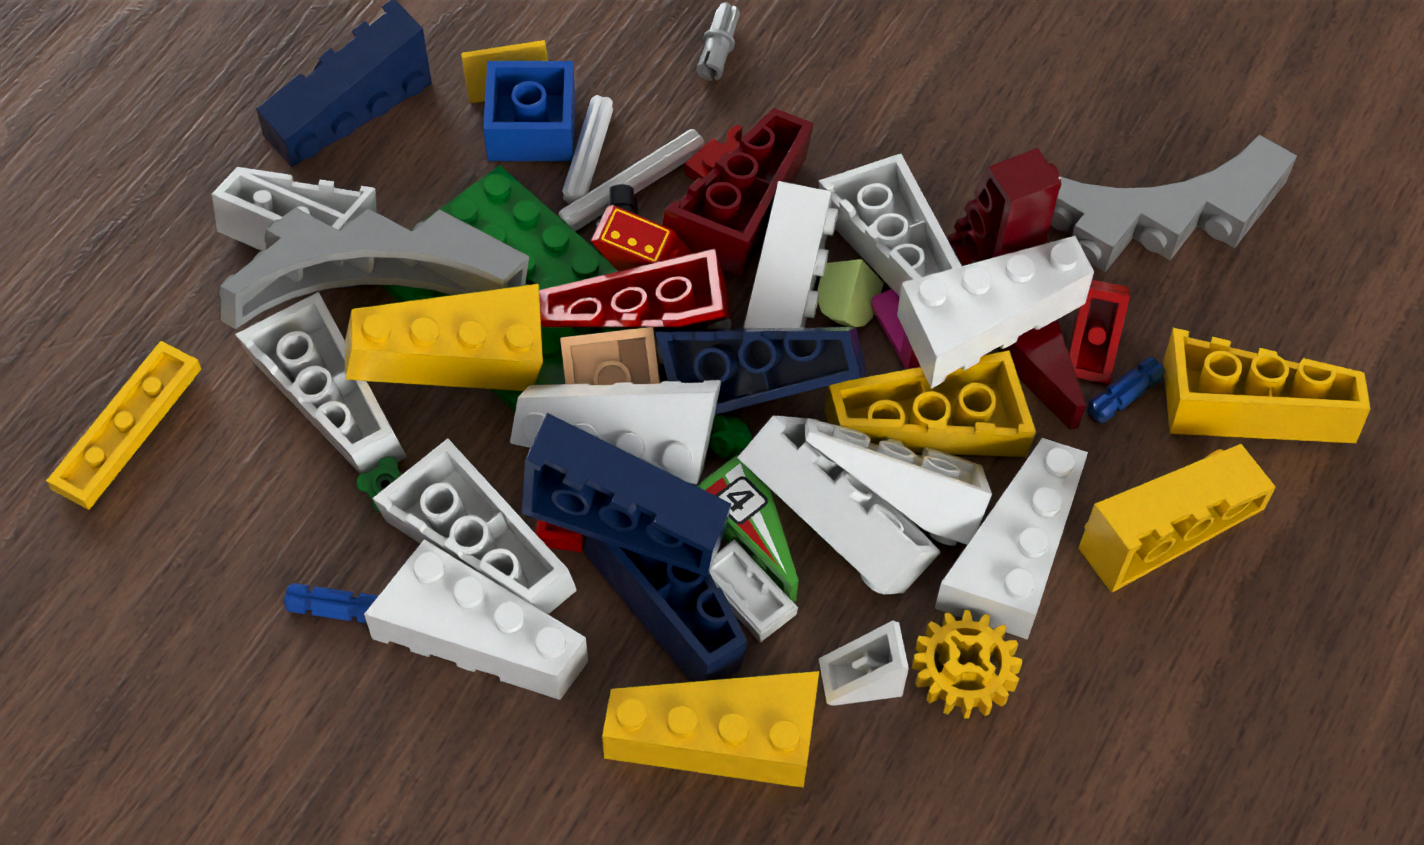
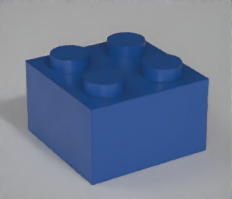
[483,61,576,161]

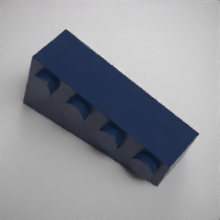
[256,0,432,167]
[655,327,868,414]
[522,413,731,577]
[584,536,747,682]

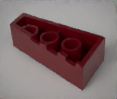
[662,108,814,277]
[947,148,1062,266]

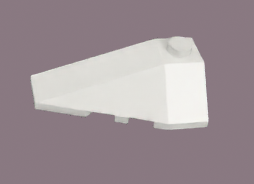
[805,418,992,546]

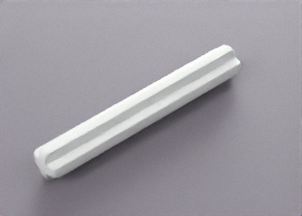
[559,129,704,231]

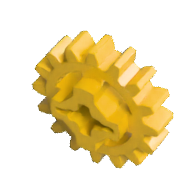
[912,610,1022,718]

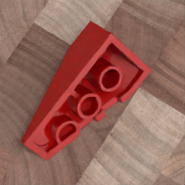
[539,249,731,329]

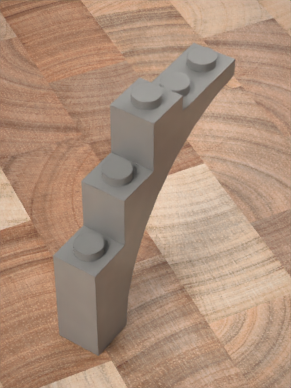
[1050,135,1297,272]
[219,207,529,329]

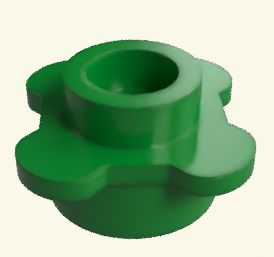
[709,414,752,461]
[357,457,402,513]

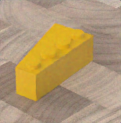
[345,284,543,391]
[1163,327,1371,443]
[824,351,1036,457]
[1078,444,1276,593]
[602,671,819,788]

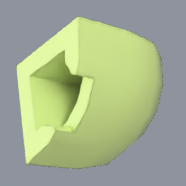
[818,259,884,327]

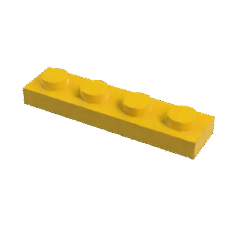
[46,341,202,510]

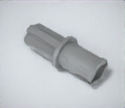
[696,2,740,81]

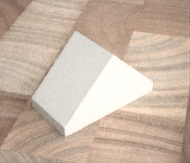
[819,621,909,706]

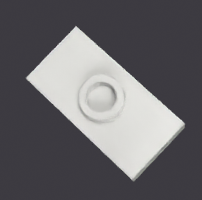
[710,540,798,642]

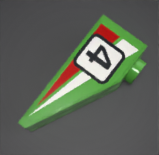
[697,455,798,603]

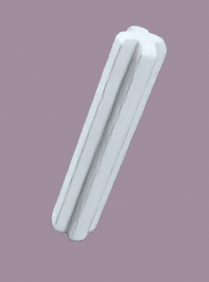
[562,95,613,203]

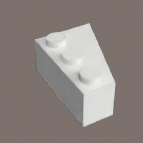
[212,167,377,251]

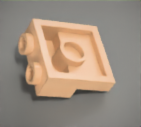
[560,327,663,385]

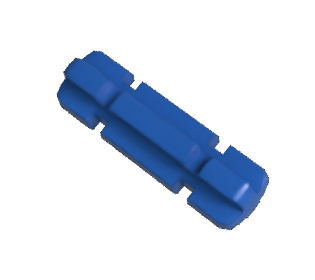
[1087,357,1166,423]
[284,583,378,623]

